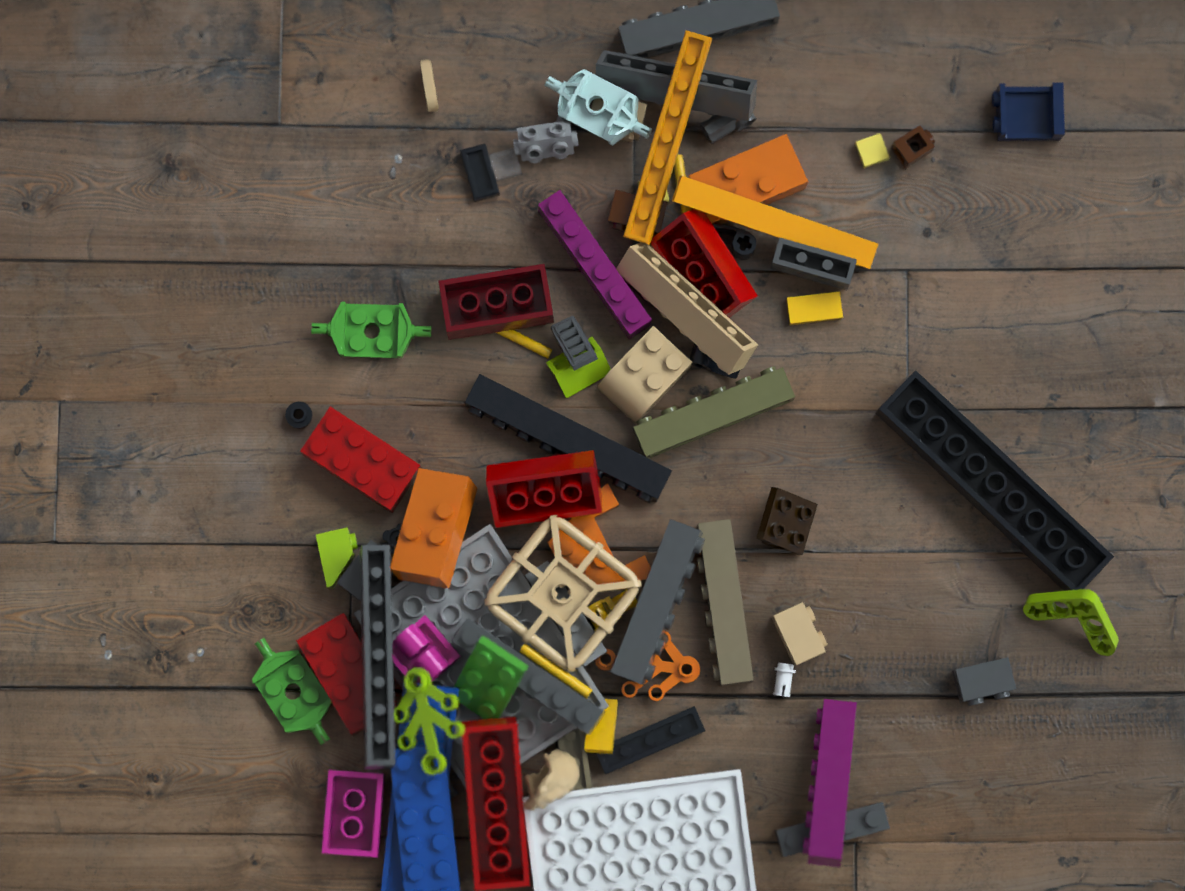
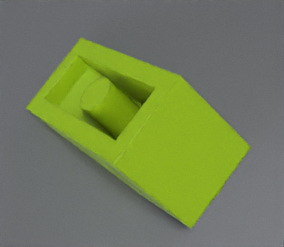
[315,527,358,590]

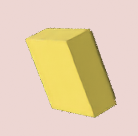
[855,133,890,168]

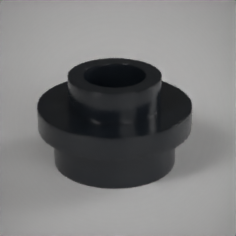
[285,401,313,429]

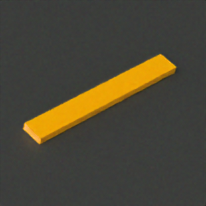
[623,30,712,245]
[672,176,878,269]

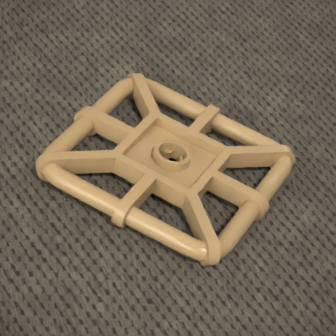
[484,515,642,672]

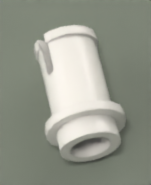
[773,662,796,697]

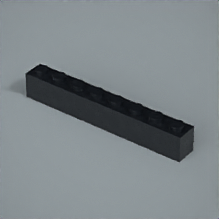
[465,374,672,503]

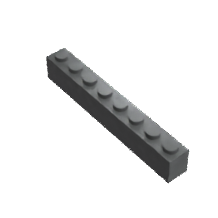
[359,545,395,770]

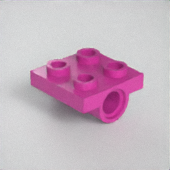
[392,615,461,684]

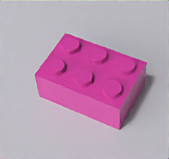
[322,770,386,857]

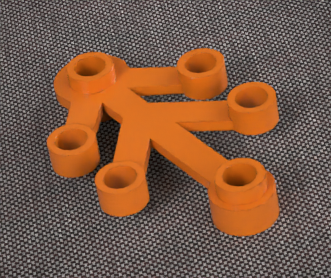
[595,631,700,701]

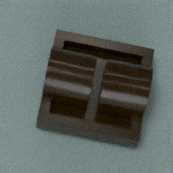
[756,487,818,555]

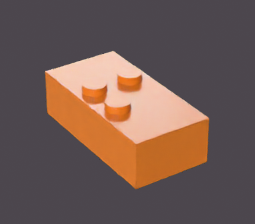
[689,134,808,225]
[390,468,478,589]

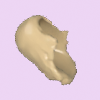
[524,749,580,811]

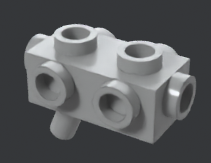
[513,116,579,163]

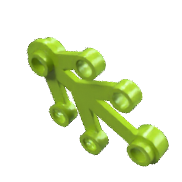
[394,668,465,775]

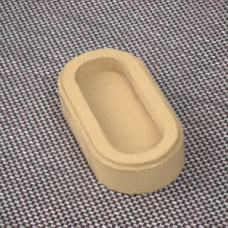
[420,59,439,112]

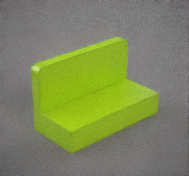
[546,337,611,398]

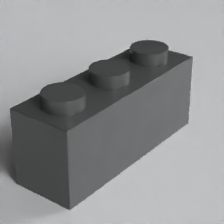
[770,237,857,290]

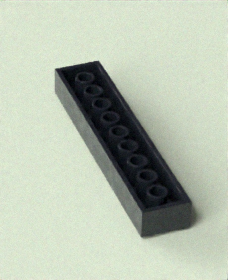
[875,370,1114,591]

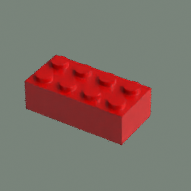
[651,209,758,318]
[300,406,421,513]
[486,450,603,528]
[296,613,399,736]

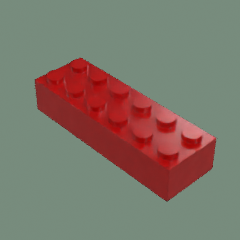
[461,716,530,891]

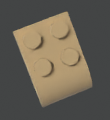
[597,326,692,424]

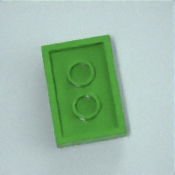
[454,636,529,719]

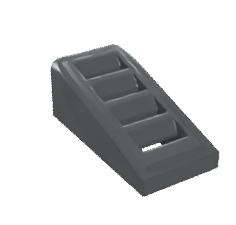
[551,316,598,370]

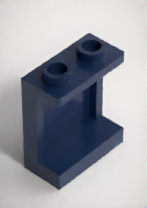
[992,83,1065,141]

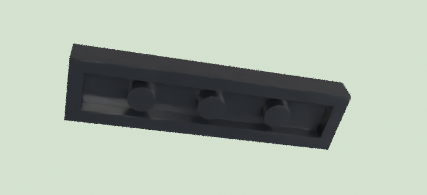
[596,706,705,775]

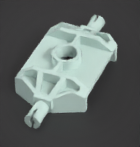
[545,69,652,146]

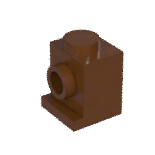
[891,125,935,170]

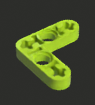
[1023,589,1119,656]

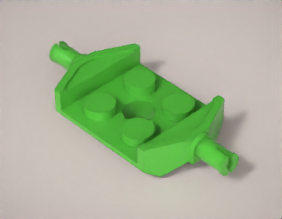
[311,302,431,358]
[252,638,332,745]

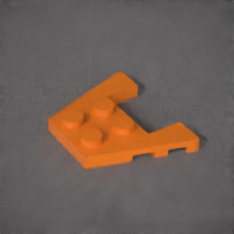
[547,484,651,585]

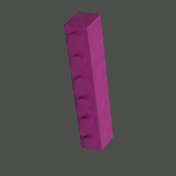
[538,190,652,340]
[803,699,857,868]

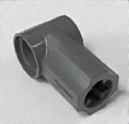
[700,113,757,144]

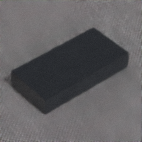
[460,143,500,202]

